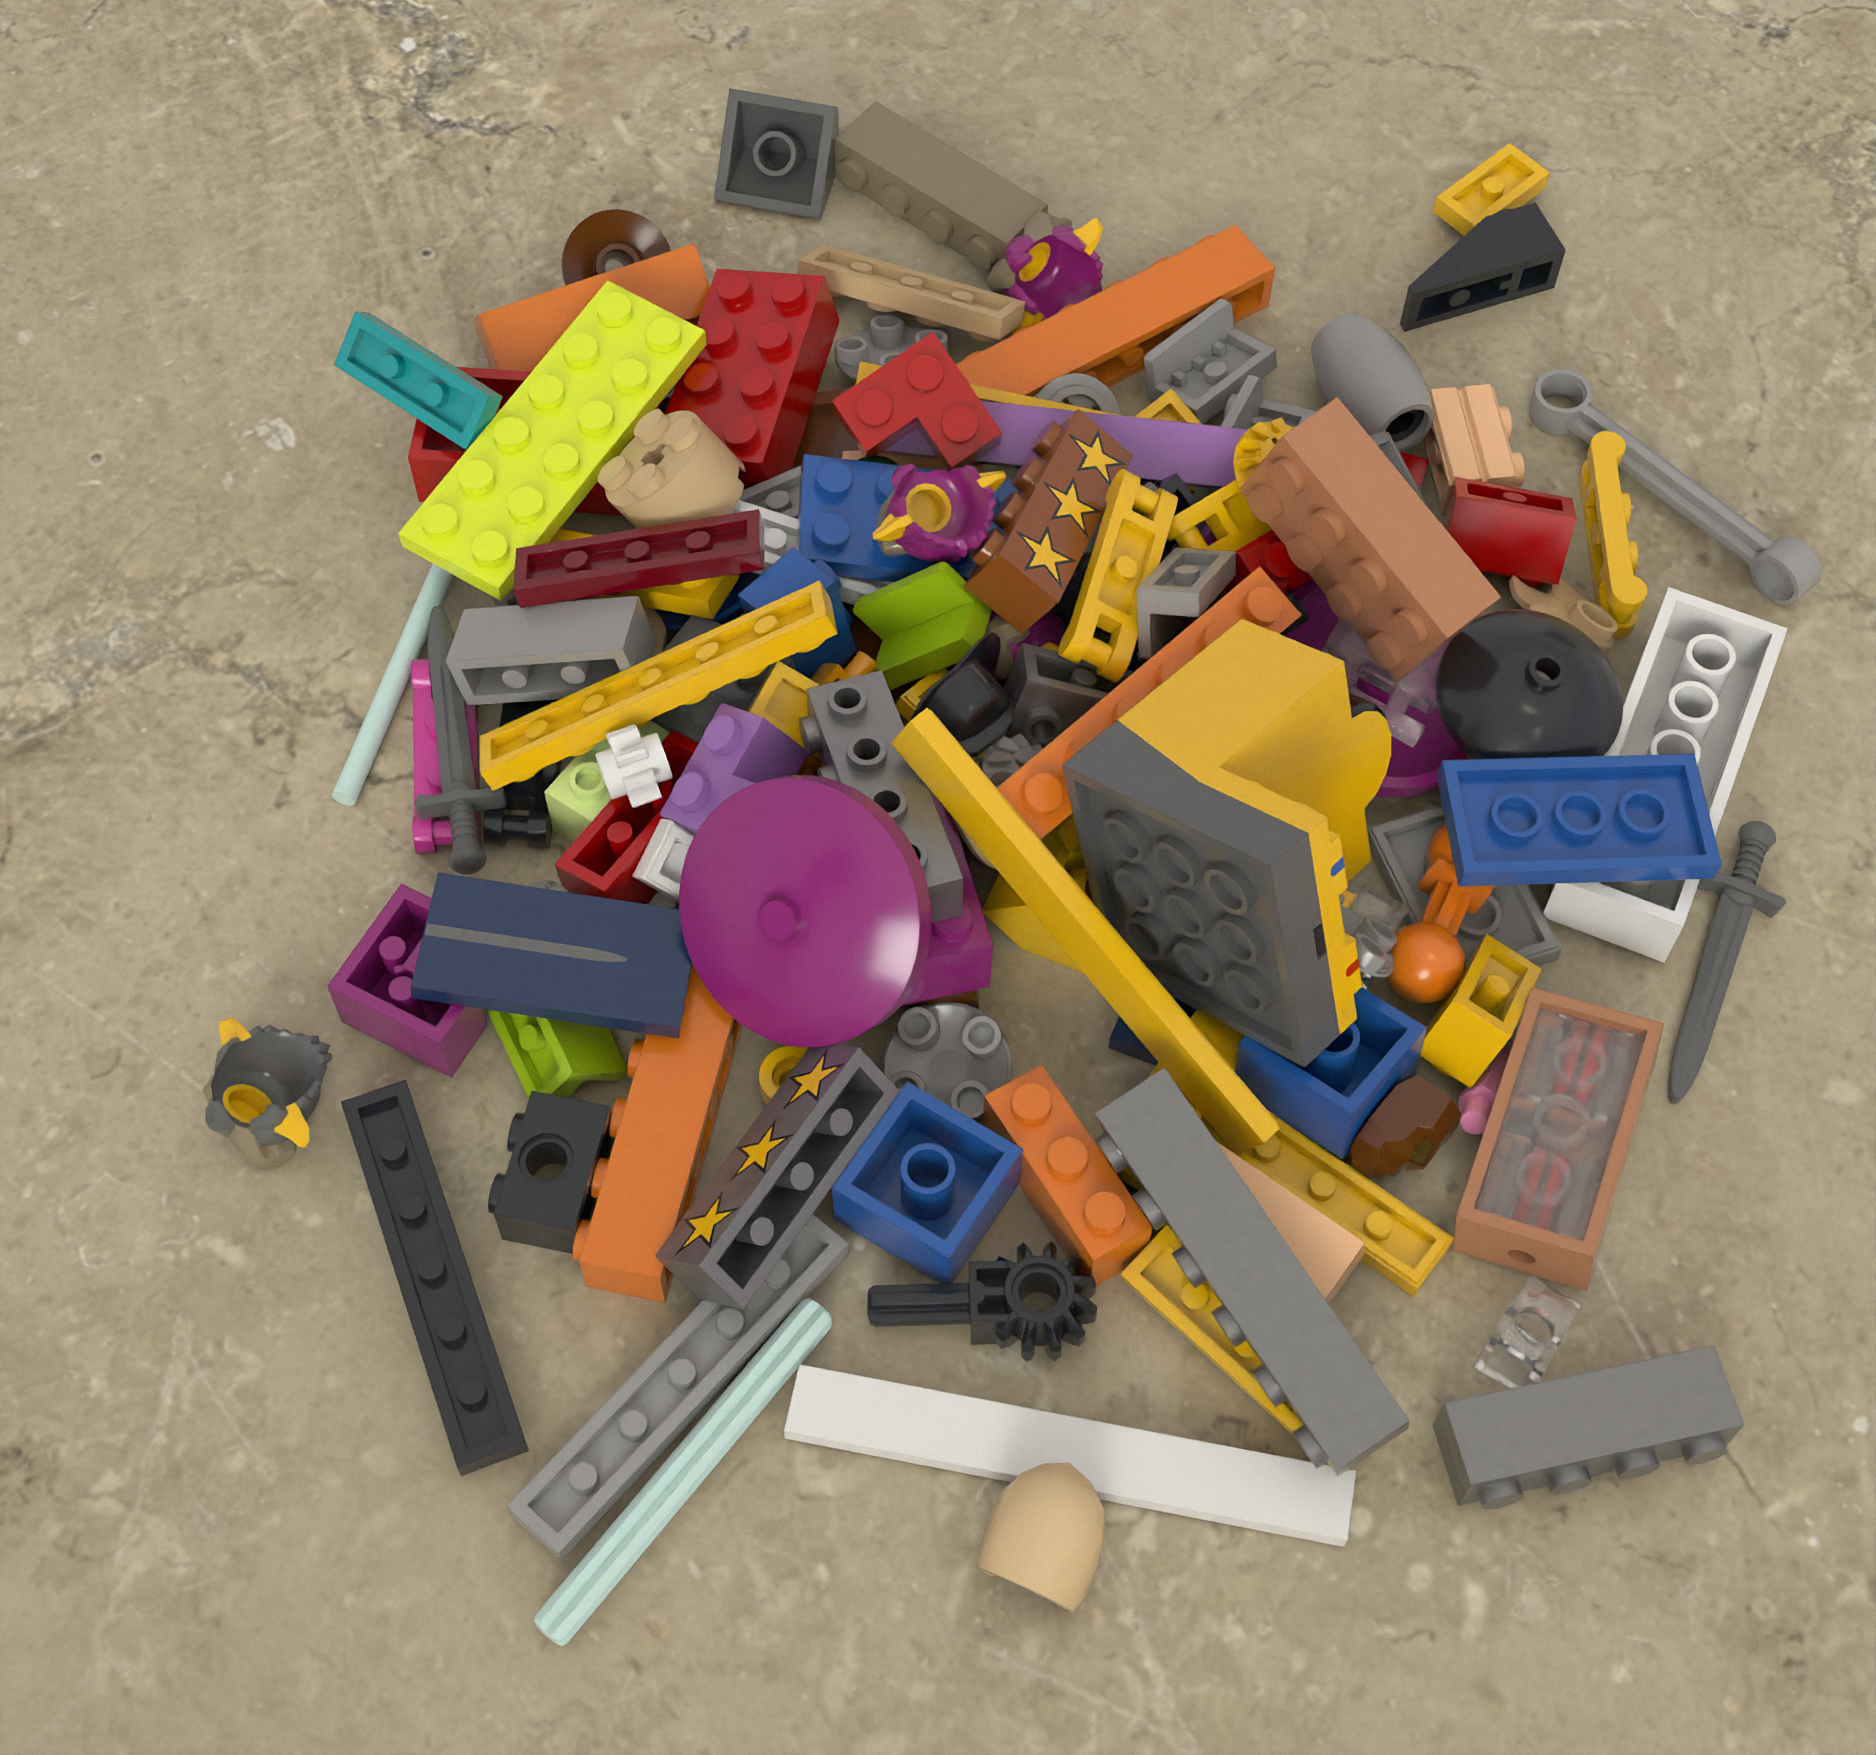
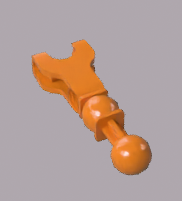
[1385,754,1498,1005]

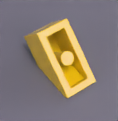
[1420,934,1542,1088]

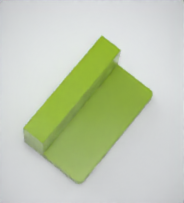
[853,562,992,690]
[487,1010,627,1098]

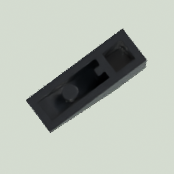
[1400,202,1566,332]

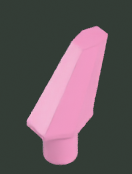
[1458,1047,1511,1135]

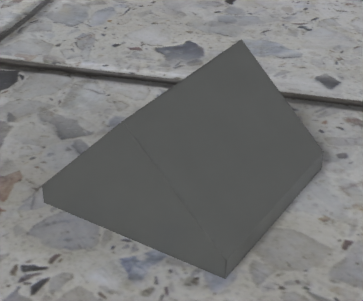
[714,88,839,219]

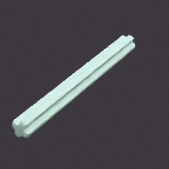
[534,1298,832,1646]

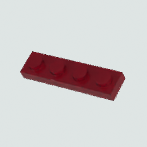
[513,509,765,608]

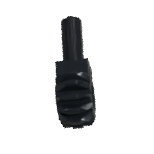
[867,1241,1097,1362]

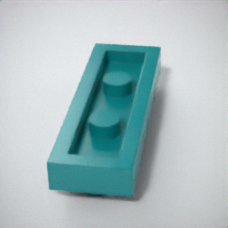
[334,311,503,450]

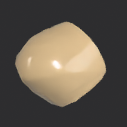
[977,1463,1105,1613]

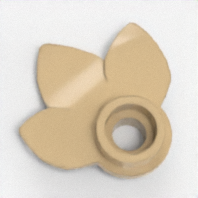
[1509,575,1618,654]

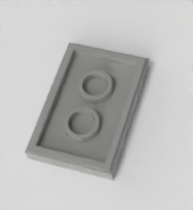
[1367,805,1562,967]

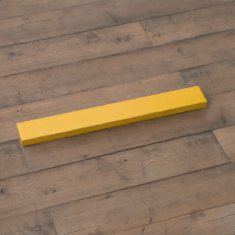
[891,708,1280,1155]

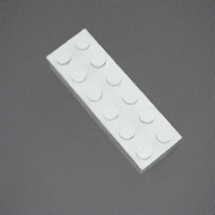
[1543,587,1788,963]

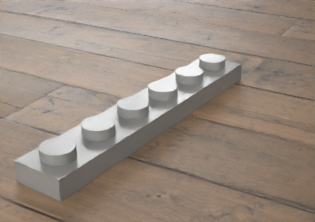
[506,1214,849,1561]

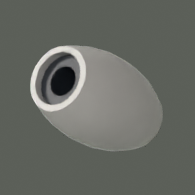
[1311,313,1434,452]

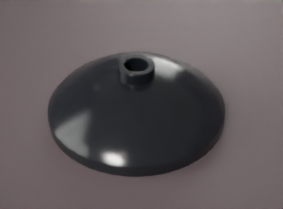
[1435,609,1623,759]

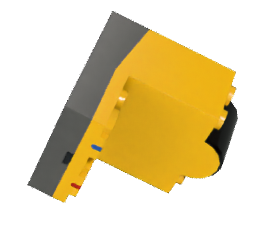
[1062,619,1392,1067]

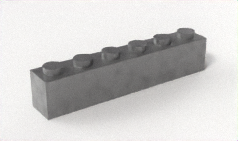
[1094,1067,1410,1476]

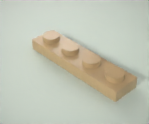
[797,244,1025,342]

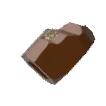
[1347,1074,1462,1179]

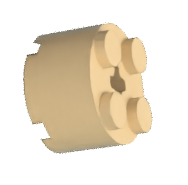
[598,409,745,529]

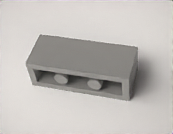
[445,596,657,705]

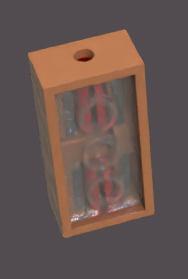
[1453,987,1664,1291]

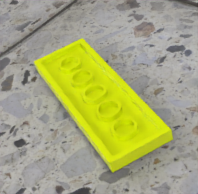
[398,280,707,601]

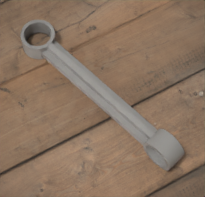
[1529,369,1822,606]

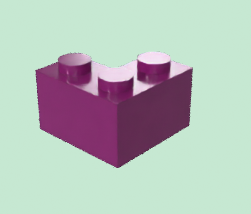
[327,883,487,1078]

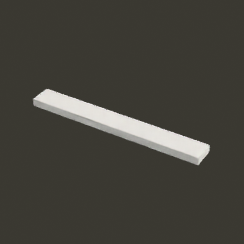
[784,1364,1356,1547]

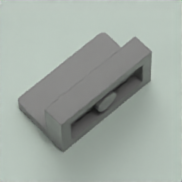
[1137,547,1236,660]

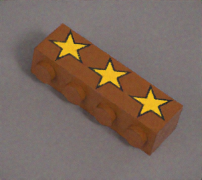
[964,409,1133,634]

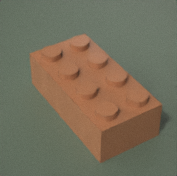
[1239,397,1501,682]

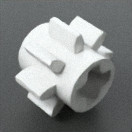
[595,724,673,808]

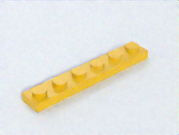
[480,580,837,791]

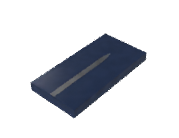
[411,872,692,1039]

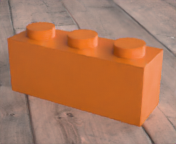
[983,1065,1152,1286]

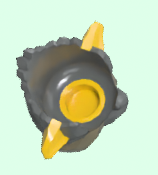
[202,1017,332,1169]

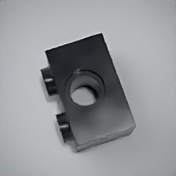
[488,1091,615,1254]

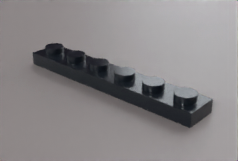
[341,1079,529,1476]

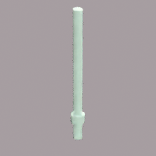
[331,563,454,806]

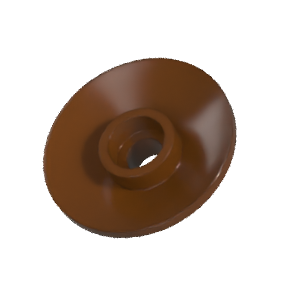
[561,209,671,286]

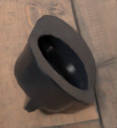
[909,632,1015,758]

